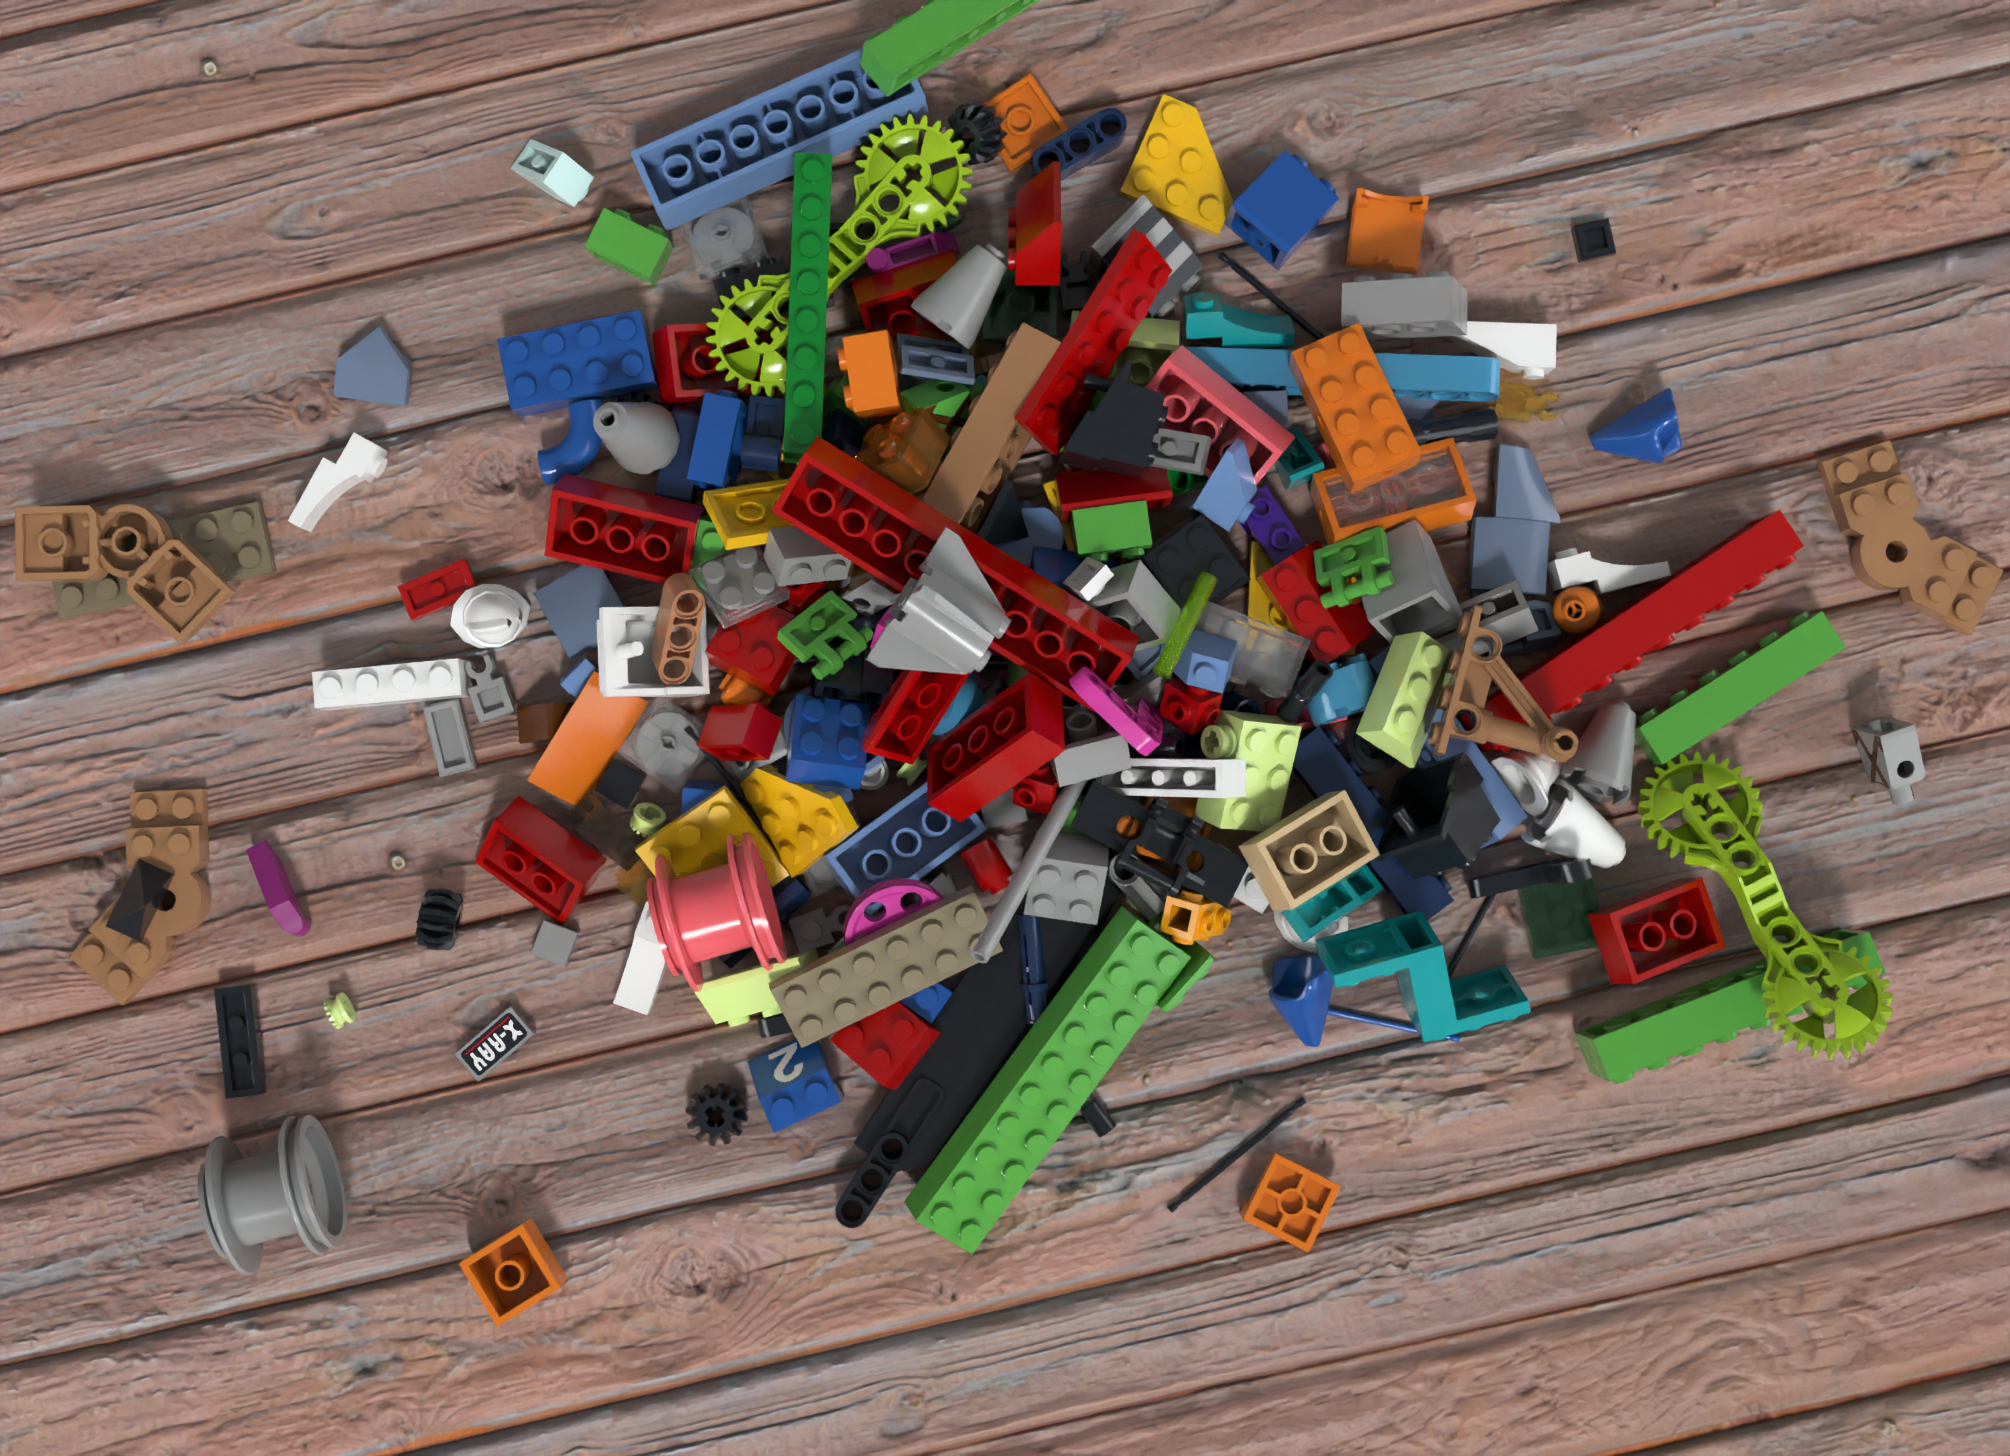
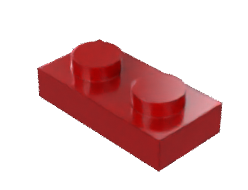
[397,559,478,621]

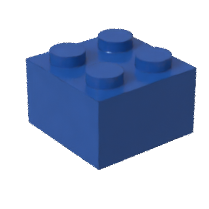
[785,695,870,790]

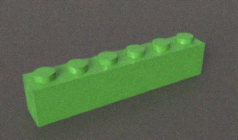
[860,0,1041,97]
[1635,610,1846,766]

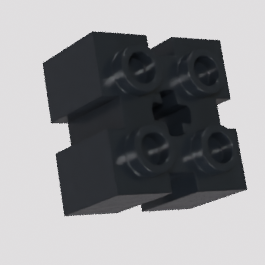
[809,643,893,724]

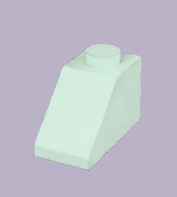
[511,139,594,207]

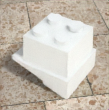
[596,607,710,697]

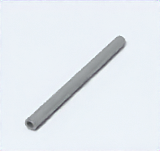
[970,780,1088,963]

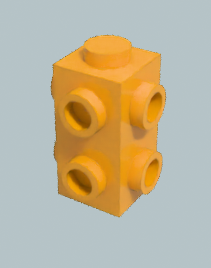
[1160,889,1231,945]

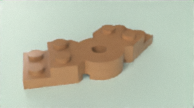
[1817,440,2004,635]
[15,504,236,645]
[69,789,211,1005]

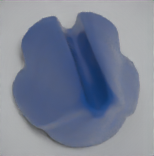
[1591,388,1682,464]
[1269,953,1333,1047]

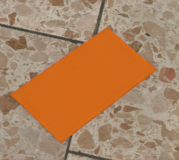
[527,671,648,810]

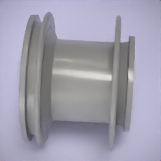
[198,1115,347,1276]

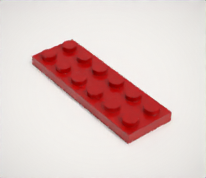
[1014,229,1172,456]

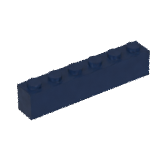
[1292,726,1454,921]

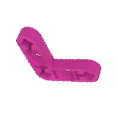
[1069,666,1164,756]

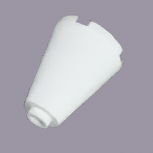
[1521,779,1626,869]

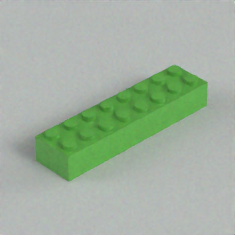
[1574,928,1886,1084]

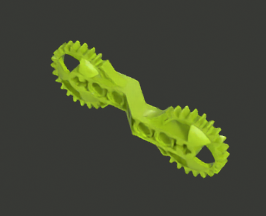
[706,114,973,397]
[1638,752,1893,1060]

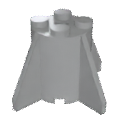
[866,527,1011,675]

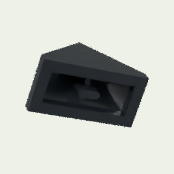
[978,479,1029,548]
[106,859,175,942]

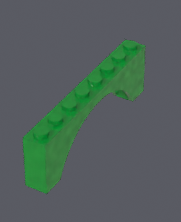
[783,152,832,463]

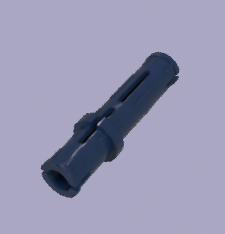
[1017,912,1049,1024]

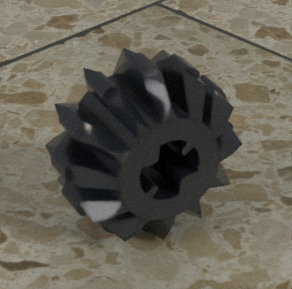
[947,101,1008,165]
[415,889,463,951]
[685,1083,749,1146]

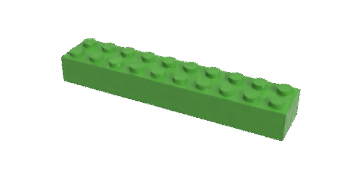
[904,906,1191,1254]

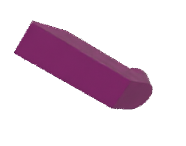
[866,232,960,274]
[246,840,311,937]

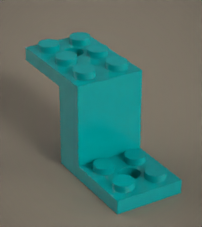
[1315,910,1531,1043]

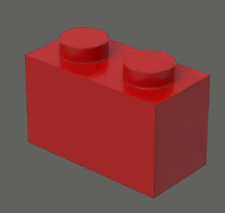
[697,701,783,762]

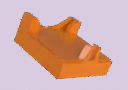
[1344,188,1429,275]
[1240,1151,1341,1253]

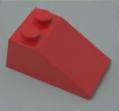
[652,321,777,405]

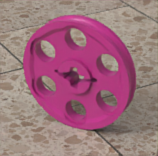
[843,878,944,946]

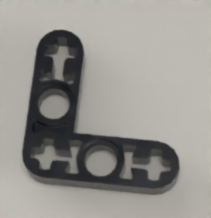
[1466,857,1595,899]

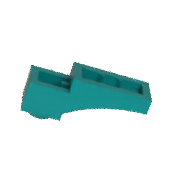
[1183,292,1295,349]
[1282,864,1384,943]

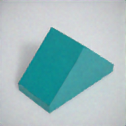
[1274,427,1325,492]

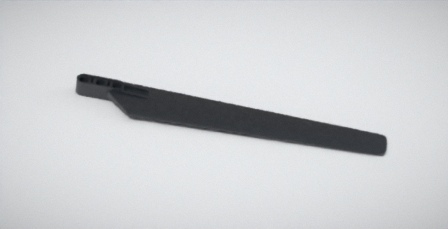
[835,654,1241,1228]

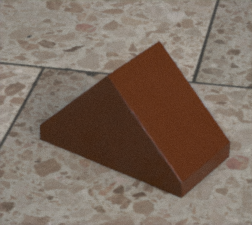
[517,702,575,744]

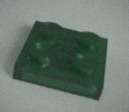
[1518,878,1600,959]

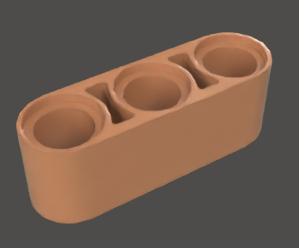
[650,573,705,685]

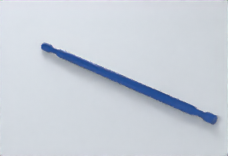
[1327,1008,1460,1042]

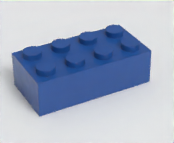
[497,310,659,417]

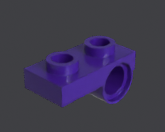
[1238,485,1306,567]

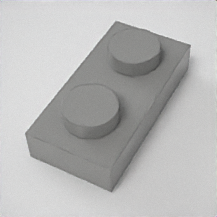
[1149,428,1212,475]

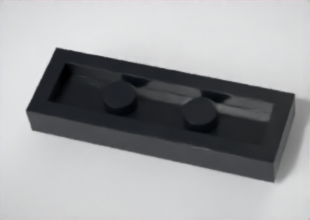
[214,984,267,1099]

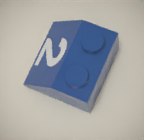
[748,1039,844,1133]

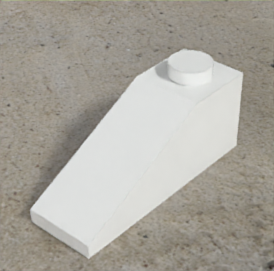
[1443,321,1557,380]

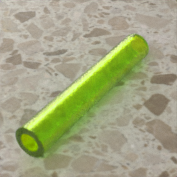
[1153,572,1218,679]

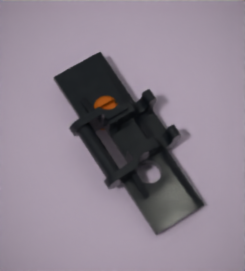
[1069,780,1249,908]

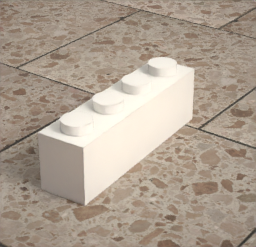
[312,658,470,711]
[1096,757,1246,798]

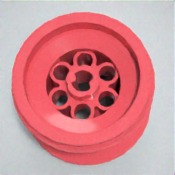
[646,832,787,992]

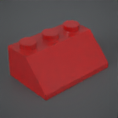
[1008,162,1062,286]
[850,249,958,351]
[1054,466,1173,523]
[1256,540,1377,665]
[862,670,970,765]
[475,796,607,925]

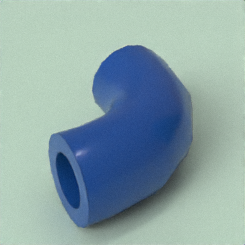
[537,399,604,486]

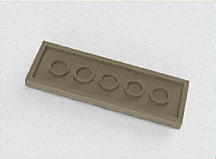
[52,501,277,620]
[768,885,1003,1048]

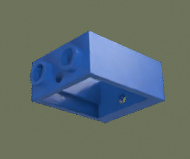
[686,389,748,491]

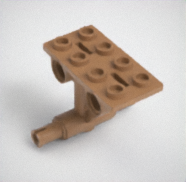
[1428,605,1579,763]

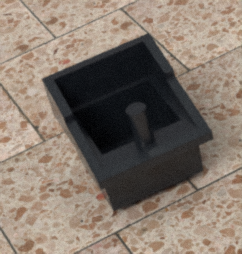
[1058,362,1169,477]
[1123,511,1251,625]
[1376,752,1501,880]

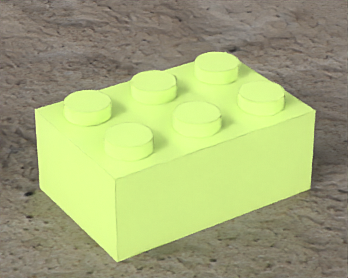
[1194,710,1302,831]

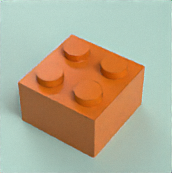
[837,330,903,419]
[459,1217,568,1327]

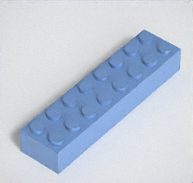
[630,48,929,231]

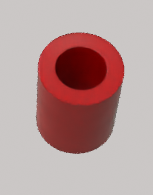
[959,836,1013,895]

